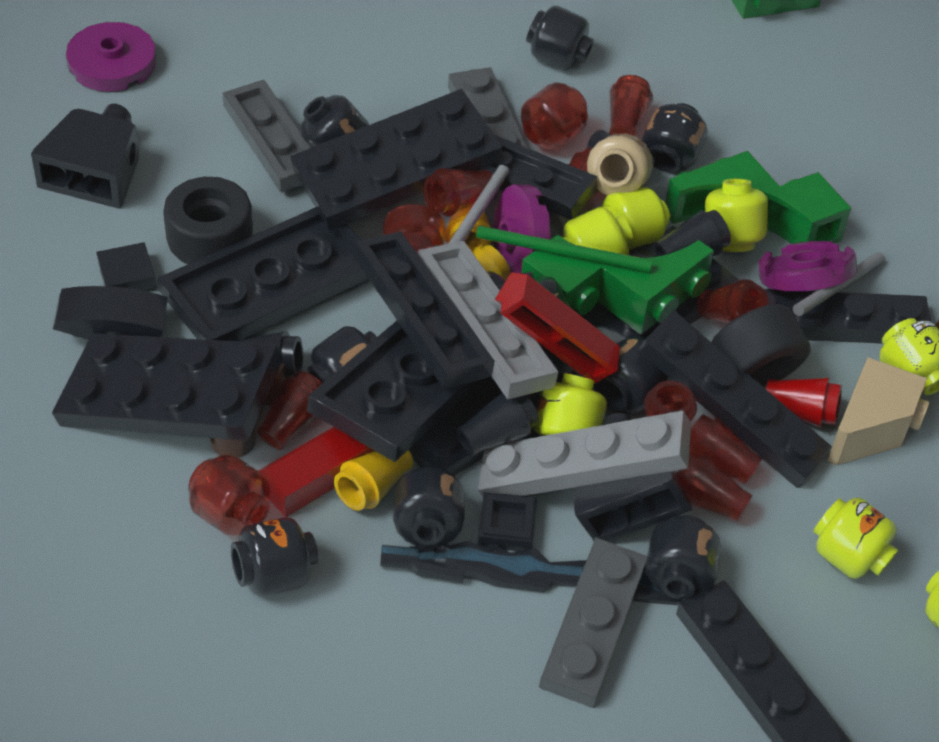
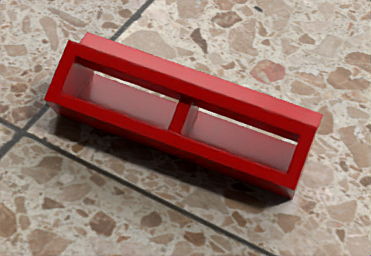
[494,272,620,384]
[257,427,375,517]

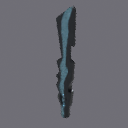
[380,540,682,605]

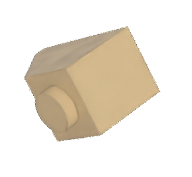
[827,357,929,465]

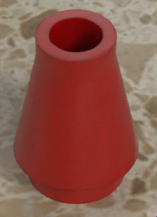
[766,378,842,428]

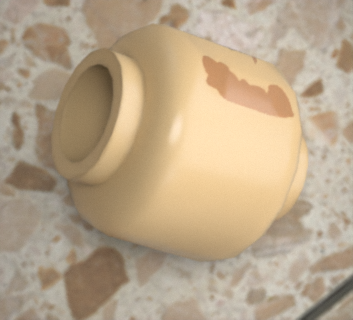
[587,133,653,195]

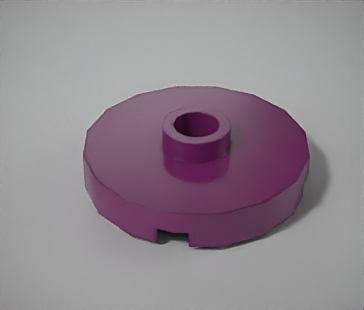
[66,22,156,92]
[494,184,551,274]
[758,241,858,291]

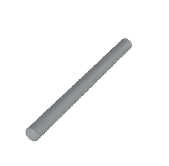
[448,165,509,244]
[793,252,885,316]

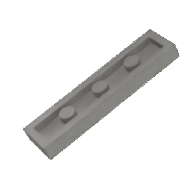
[418,241,558,399]
[478,411,691,496]

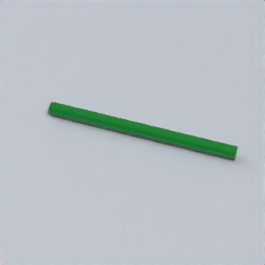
[476,226,653,272]

